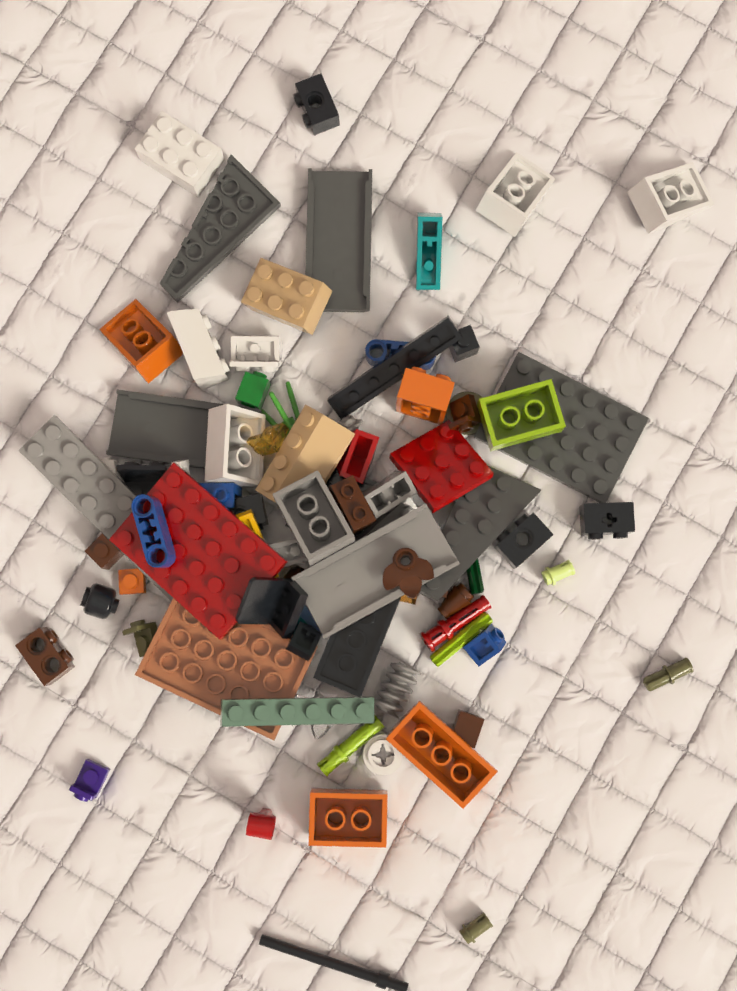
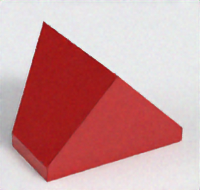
[336,429,380,484]

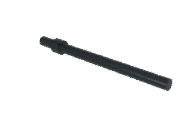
[259,934,409,991]

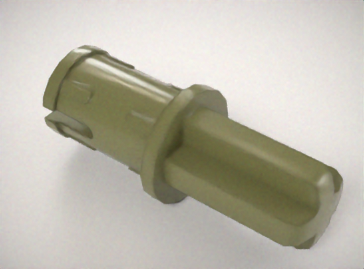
[643,657,694,691]

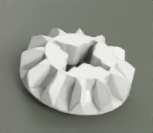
[363,734,403,775]

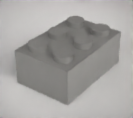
[272,470,355,567]

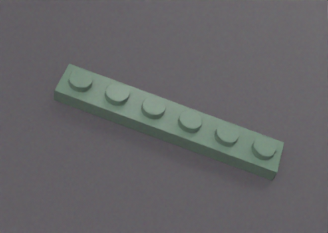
[220,697,374,727]

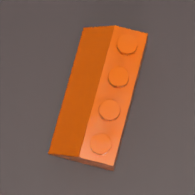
[386,701,498,809]

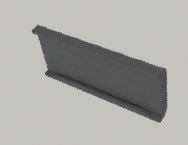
[305,168,372,313]
[106,390,262,469]

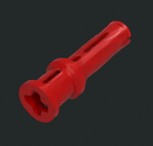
[419,595,492,652]

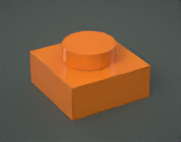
[118,569,146,595]

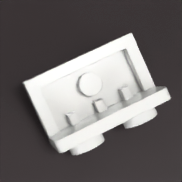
[229,336,280,371]

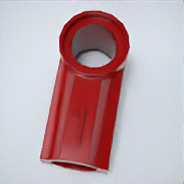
[246,808,276,840]

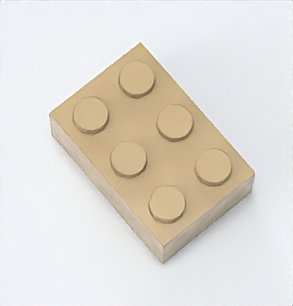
[241,258,332,335]

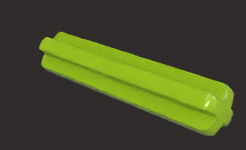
[430,612,493,667]

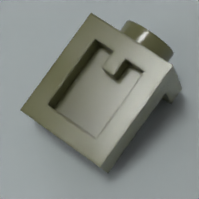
[122,619,158,657]

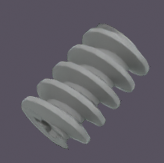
[374,662,421,719]

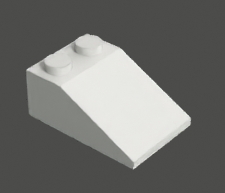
[475,152,556,237]
[627,162,714,234]

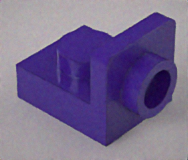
[69,759,111,802]

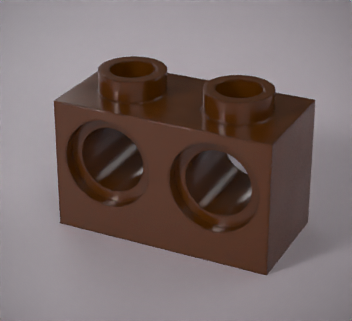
[329,475,376,534]
[15,627,75,686]

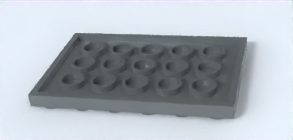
[474,352,649,503]

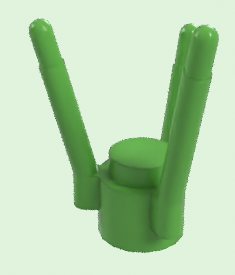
[261,381,300,439]

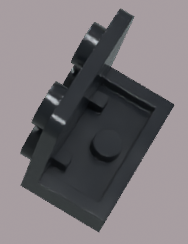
[235,577,308,639]

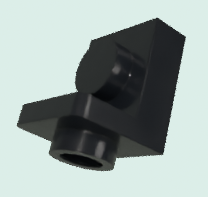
[286,621,322,661]

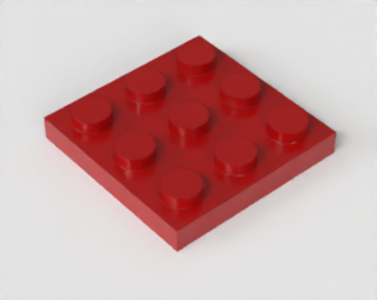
[389,420,494,513]

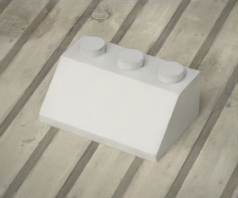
[167,309,230,390]
[204,404,266,487]

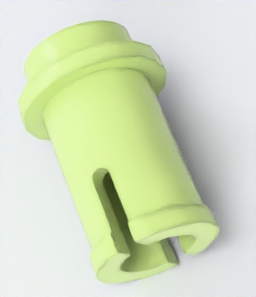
[541,560,575,586]

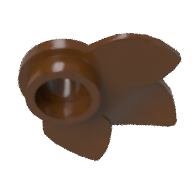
[383,548,434,599]

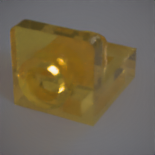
[247,423,289,456]

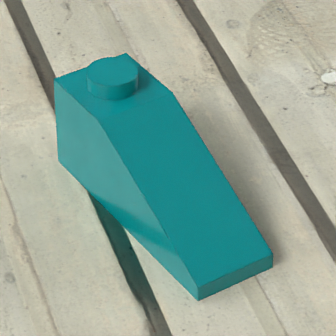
[416,213,443,290]

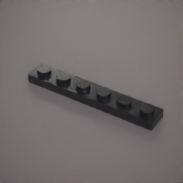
[327,316,463,420]

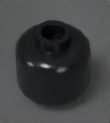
[80,583,120,619]

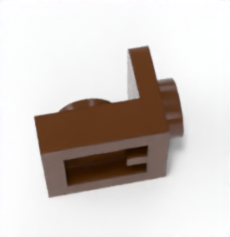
[448,394,482,433]

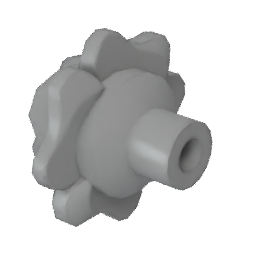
[338,415,363,431]

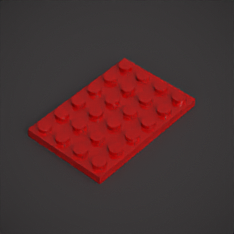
[109,462,288,640]

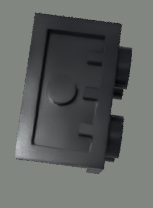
[116,462,168,496]

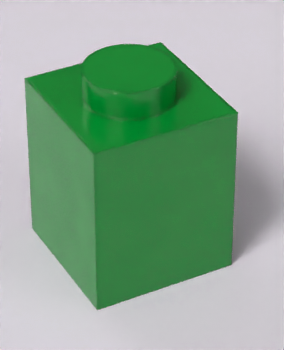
[235,371,271,409]

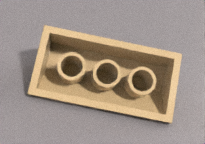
[255,404,355,503]

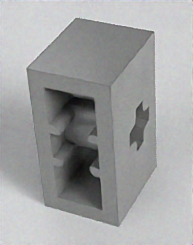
[362,471,418,518]

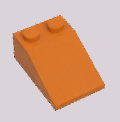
[99,299,183,384]

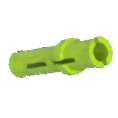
[317,714,385,776]

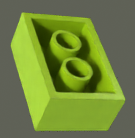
[477,379,566,451]

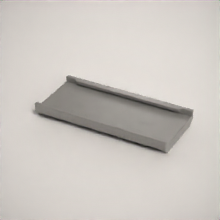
[291,503,460,639]

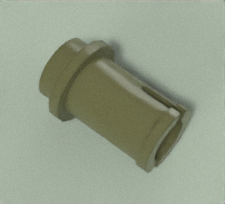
[459,912,493,944]

